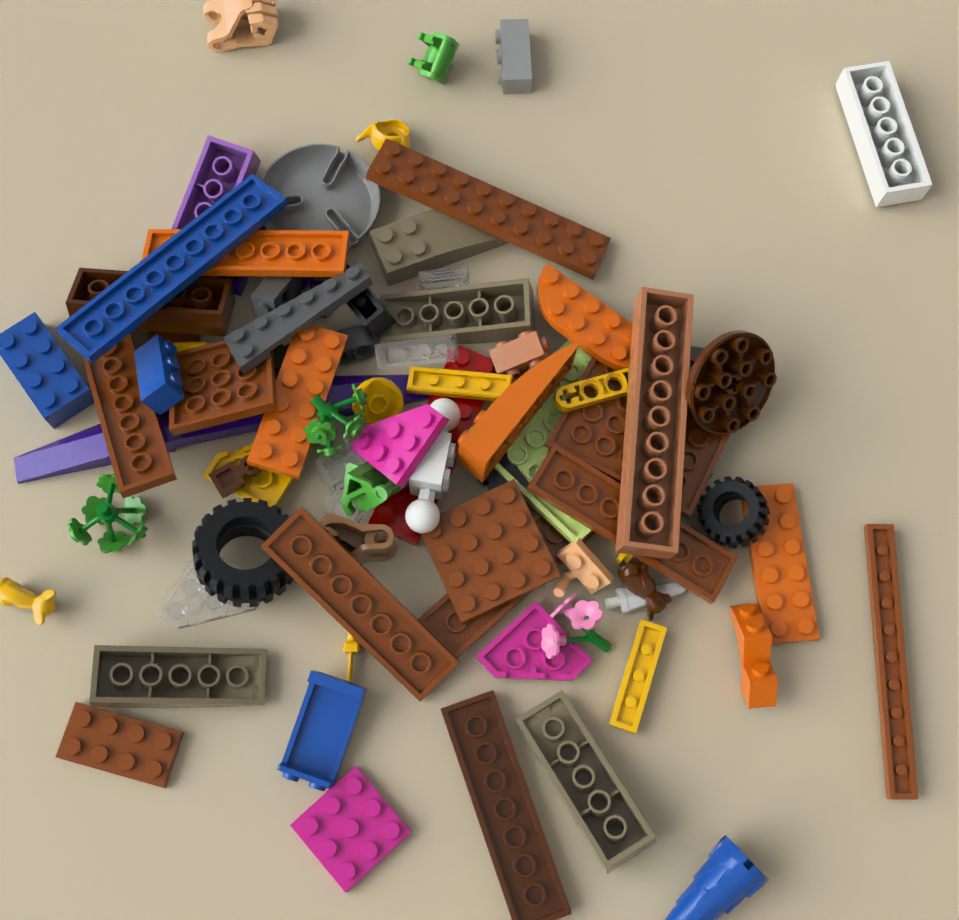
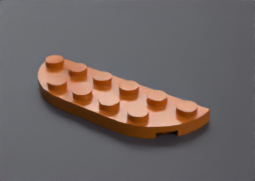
[536,263,633,370]

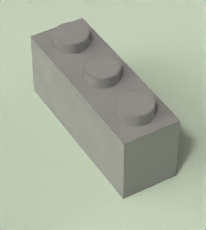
[495,19,532,94]

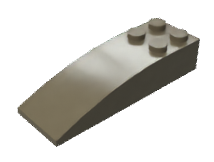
[369,209,509,286]
[380,278,535,345]
[89,645,267,708]
[515,690,656,874]

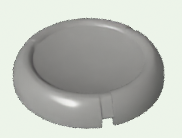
[261,144,380,249]

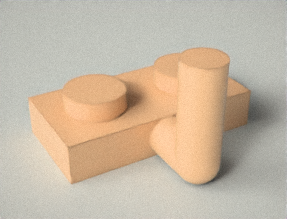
[553,538,614,597]

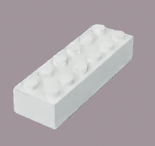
[835,61,933,207]

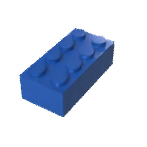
[0,312,95,429]

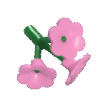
[541,593,612,659]

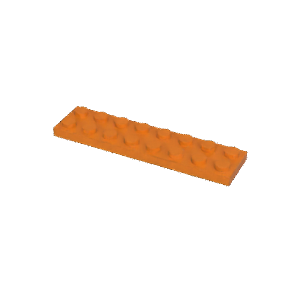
[141,229,350,277]

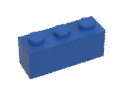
[134,334,184,415]

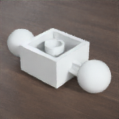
[405,398,461,533]

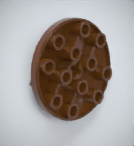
[686,330,777,435]

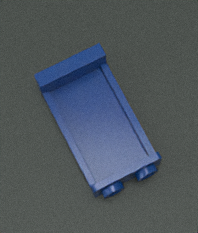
[277,670,368,791]

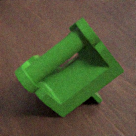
[407,31,459,85]
[340,462,409,516]

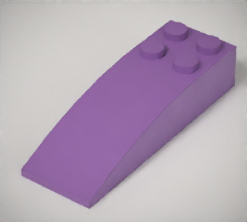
[171,135,261,277]

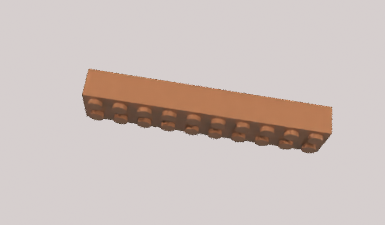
[615,287,694,559]

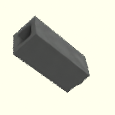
[251,277,305,317]

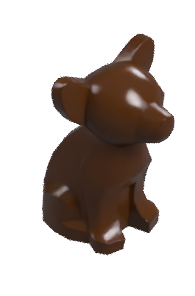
[618,562,672,621]

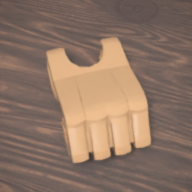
[203,0,278,52]

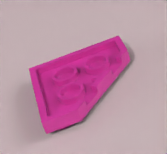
[351,404,449,488]
[476,601,593,681]

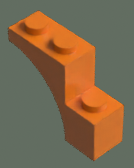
[730,603,778,709]

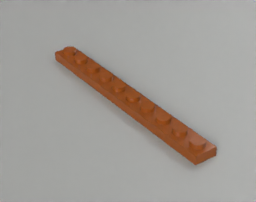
[864,524,918,800]

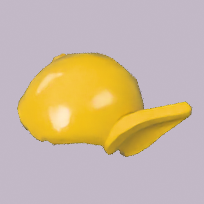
[356,119,410,151]

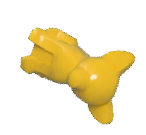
[0,577,57,625]

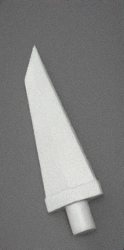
[605,583,687,614]

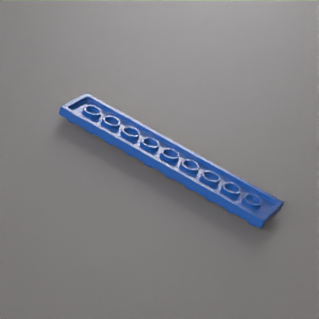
[55,174,288,363]

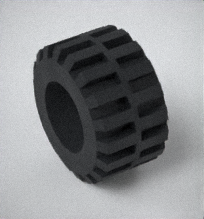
[697,476,770,548]

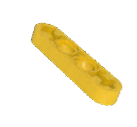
[553,368,629,412]

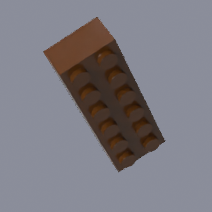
[66,267,235,336]

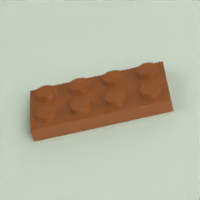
[56,702,184,788]

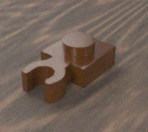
[208,455,260,499]

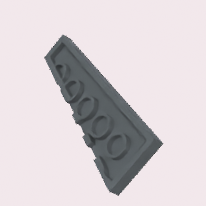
[223,263,373,374]

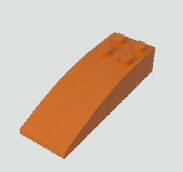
[456,342,579,483]

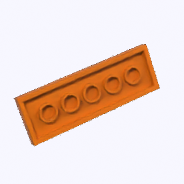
[247,325,348,480]
[741,483,820,645]

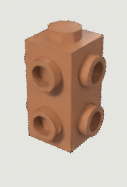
[489,330,551,378]

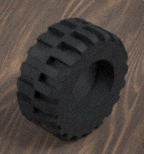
[192,498,293,607]

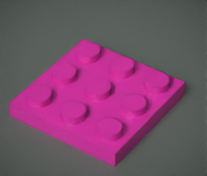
[290,766,412,893]

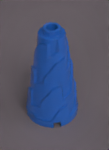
[665,835,769,920]

